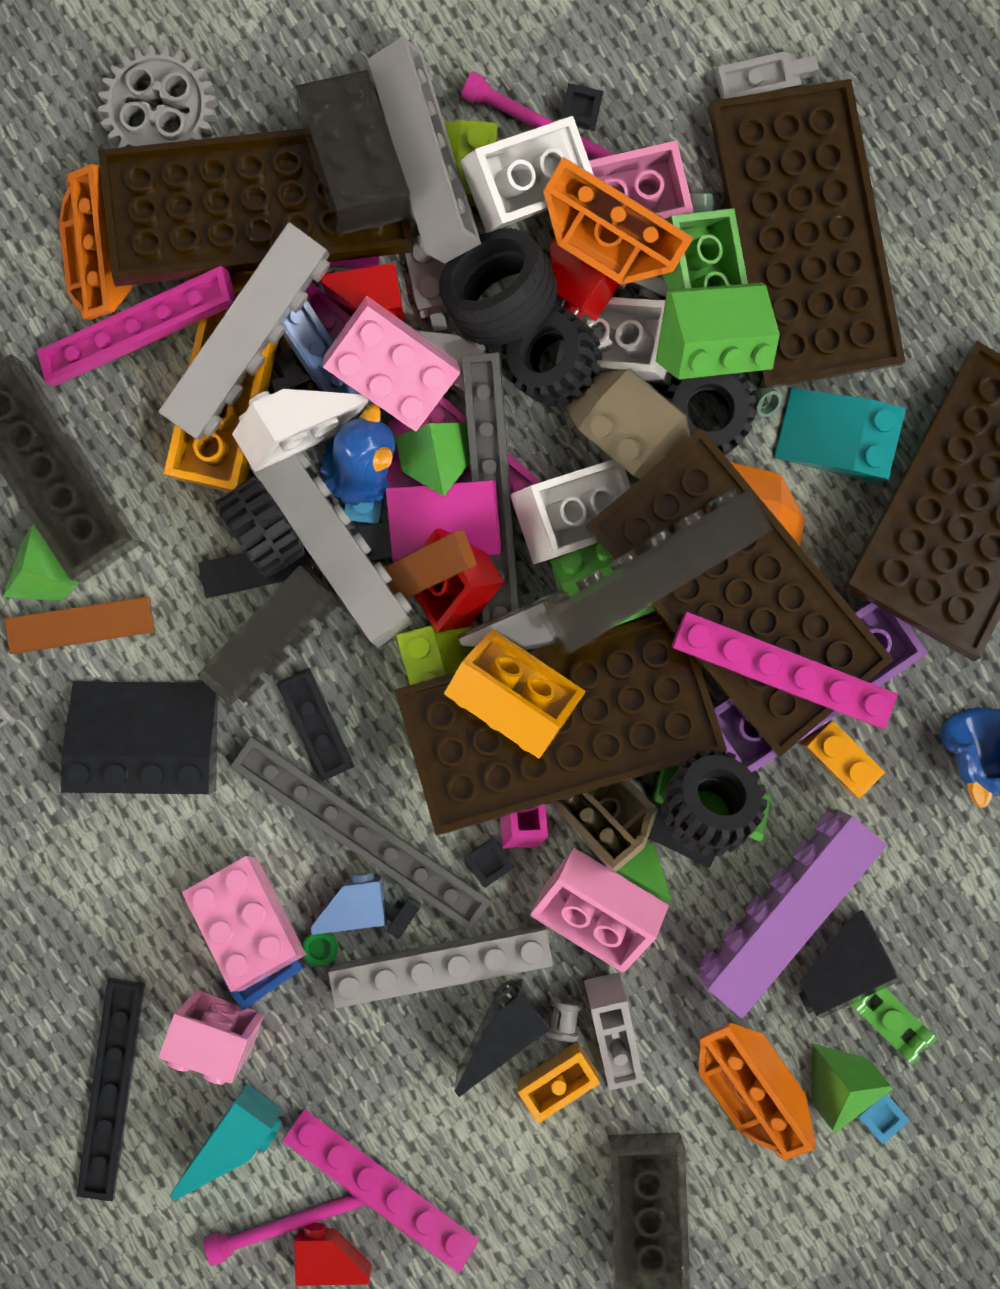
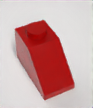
[549,238,620,321]
[294,1223,372,1286]

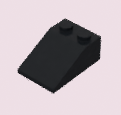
[454,979,550,1097]

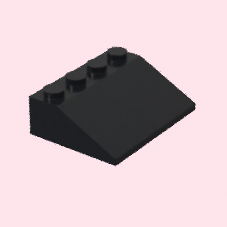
[61,681,218,795]

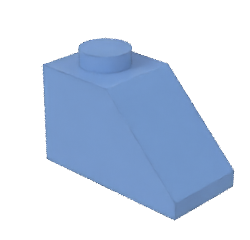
[311,872,387,935]

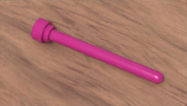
[460,71,616,160]
[204,1194,365,1266]

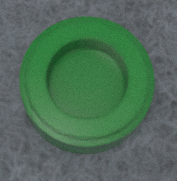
[302,932,339,967]

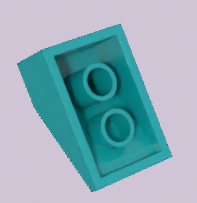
[774,388,906,484]
[169,1083,282,1200]

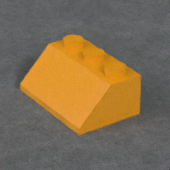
[444,628,586,759]

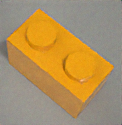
[799,720,885,799]
[517,1041,600,1124]

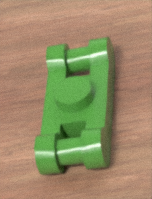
[851,988,938,1065]

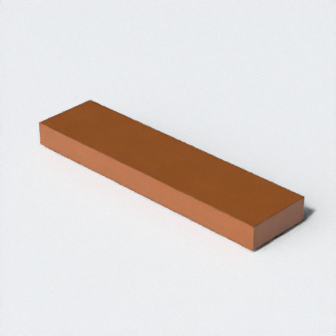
[384,529,477,599]
[4,596,155,654]

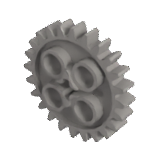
[98,45,218,148]

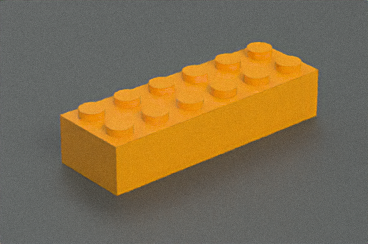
[164,271,280,492]

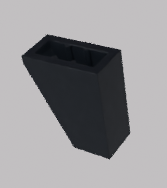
[799,910,901,1018]

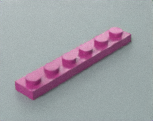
[37,266,236,387]
[671,612,898,729]
[281,1109,479,1273]

